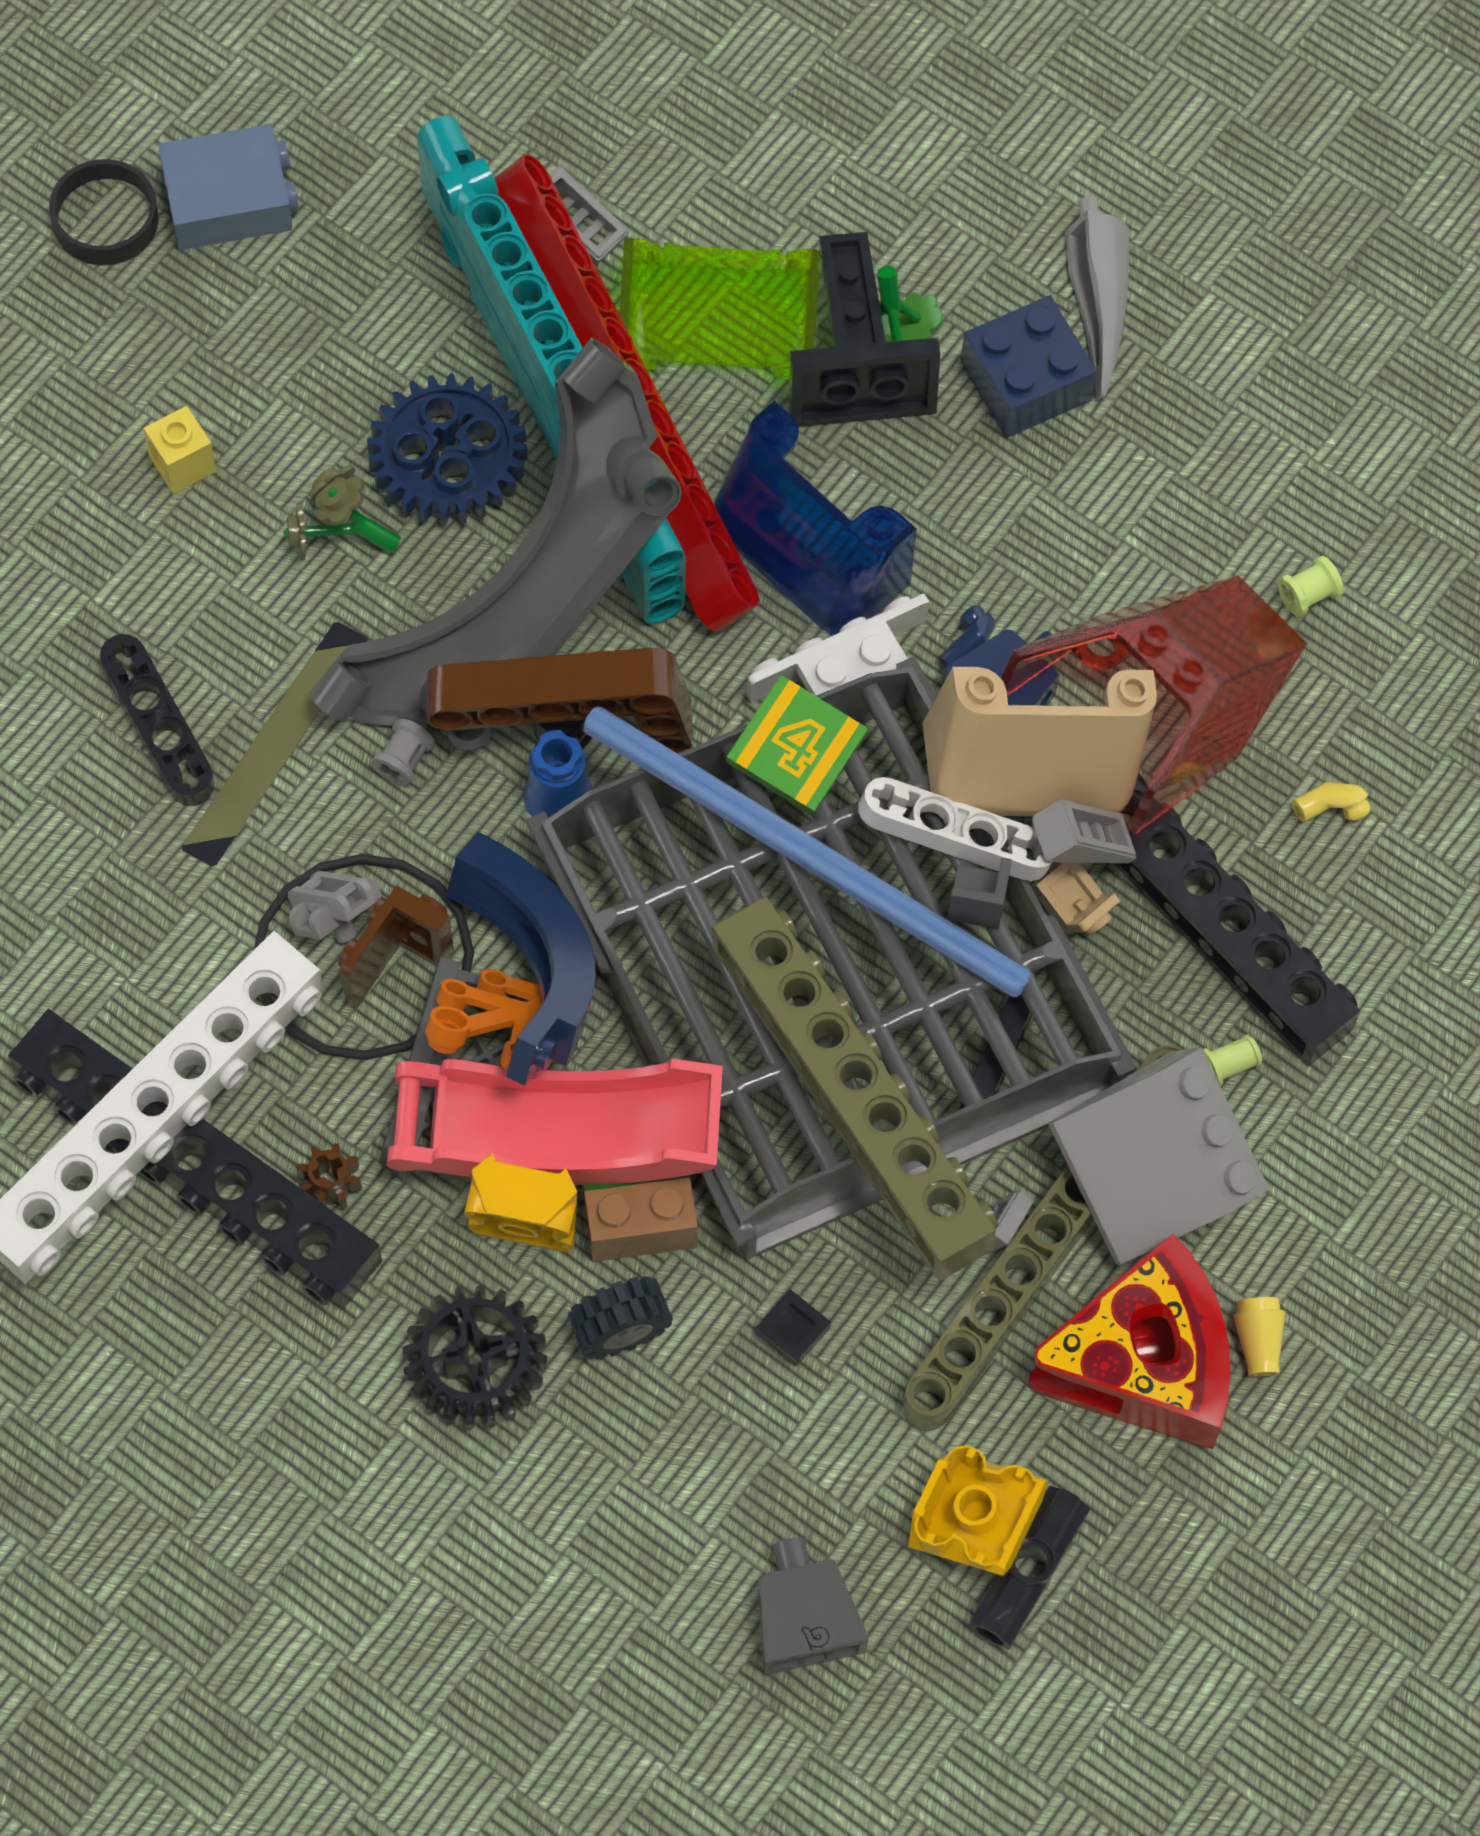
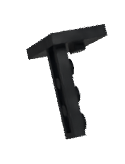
[789,232,940,427]

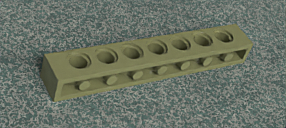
[712,897,998,1282]

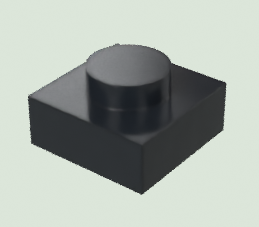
[755,1289,831,1367]

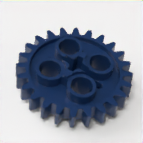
[367,373,528,526]

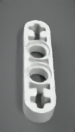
[858,777,1053,881]

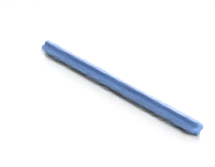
[583,706,1031,997]

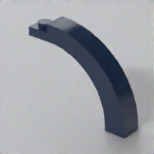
[446,832,596,1086]

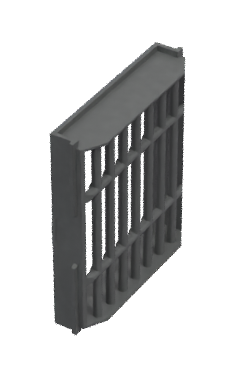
[526,656,1137,1260]

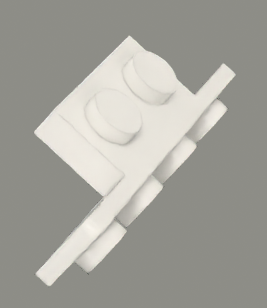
[746,594,930,703]

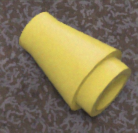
[1232,1297,1286,1377]

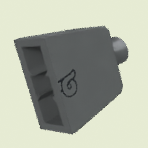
[758,1537,868,1675]

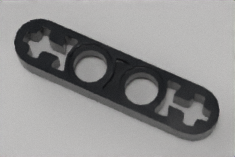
[100,634,215,806]

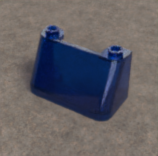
[713,401,917,635]

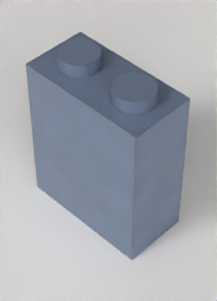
[158,124,299,251]

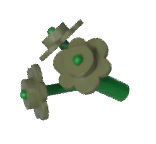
[284,465,401,560]

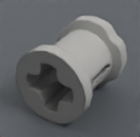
[371,719,435,786]

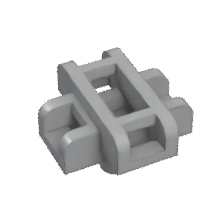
[288,871,382,943]

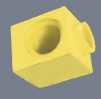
[143,406,216,494]

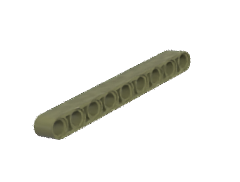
[903,1045,1183,1431]

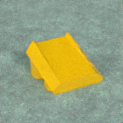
[464,1153,577,1253]
[908,1445,1048,1576]

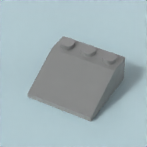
[1048,1047,1269,1265]

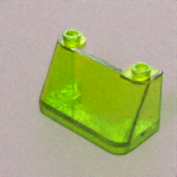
[620,238,820,379]

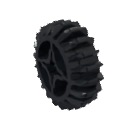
[402,1284,548,1430]

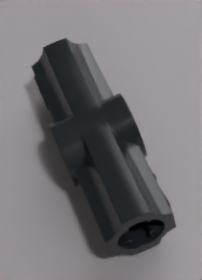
[969,1485,1090,1650]

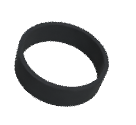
[49,159,159,266]

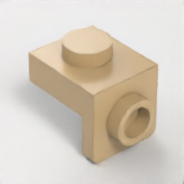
[1030,862,1120,935]

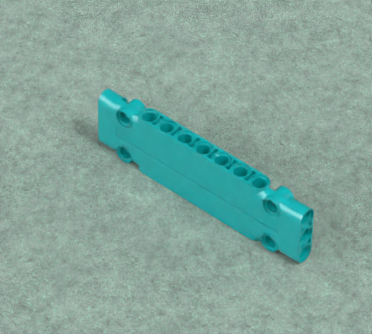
[417,116,686,624]

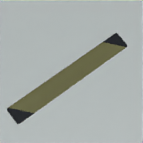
[182,622,368,867]

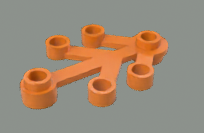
[425,969,591,1071]

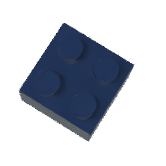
[960,295,1097,438]

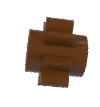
[296,1143,362,1209]

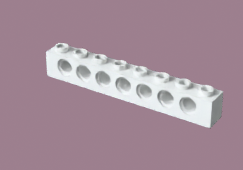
[0,931,323,1284]

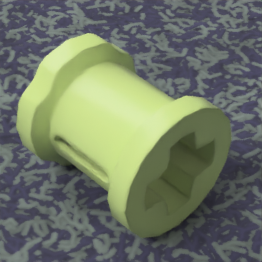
[1277,556,1344,617]

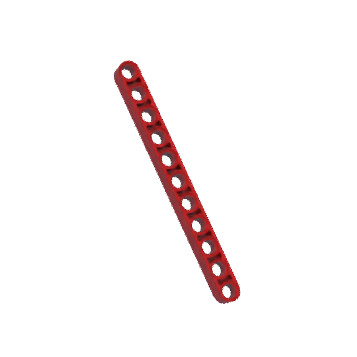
[494,154,760,633]

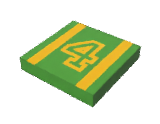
[725,675,868,816]

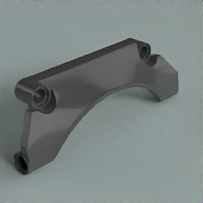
[309,338,682,750]

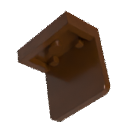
[338,885,454,1008]

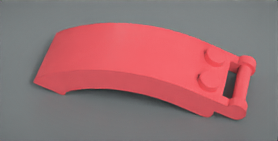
[387,1059,723,1185]

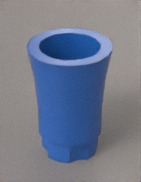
[523,730,593,818]

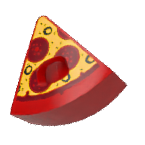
[1028,1234,1230,1449]

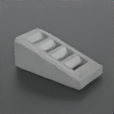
[550,166,630,265]
[1032,799,1136,863]

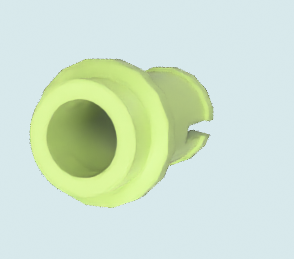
[1203,1034,1262,1087]

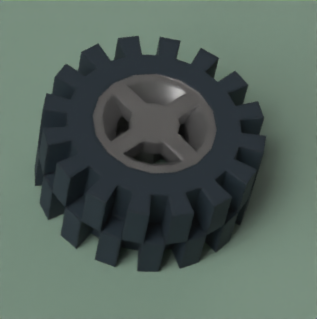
[568,1276,673,1359]

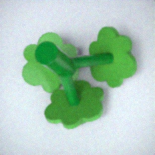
[877,266,944,342]

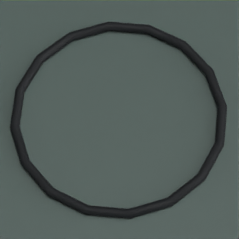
[254,854,474,1060]

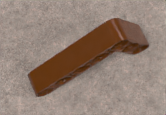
[427,648,692,754]

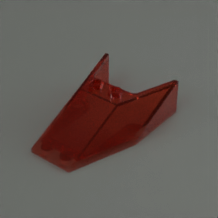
[1001,575,1307,835]

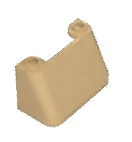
[922,667,1157,816]

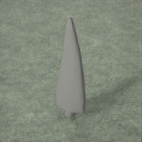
[1066,196,1129,398]

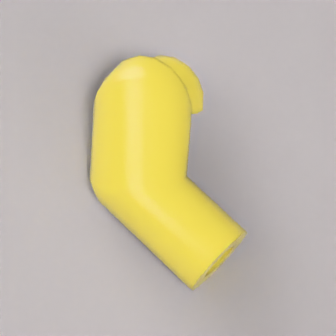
[1291,782,1371,823]

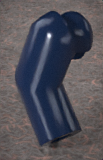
[939,605,995,665]

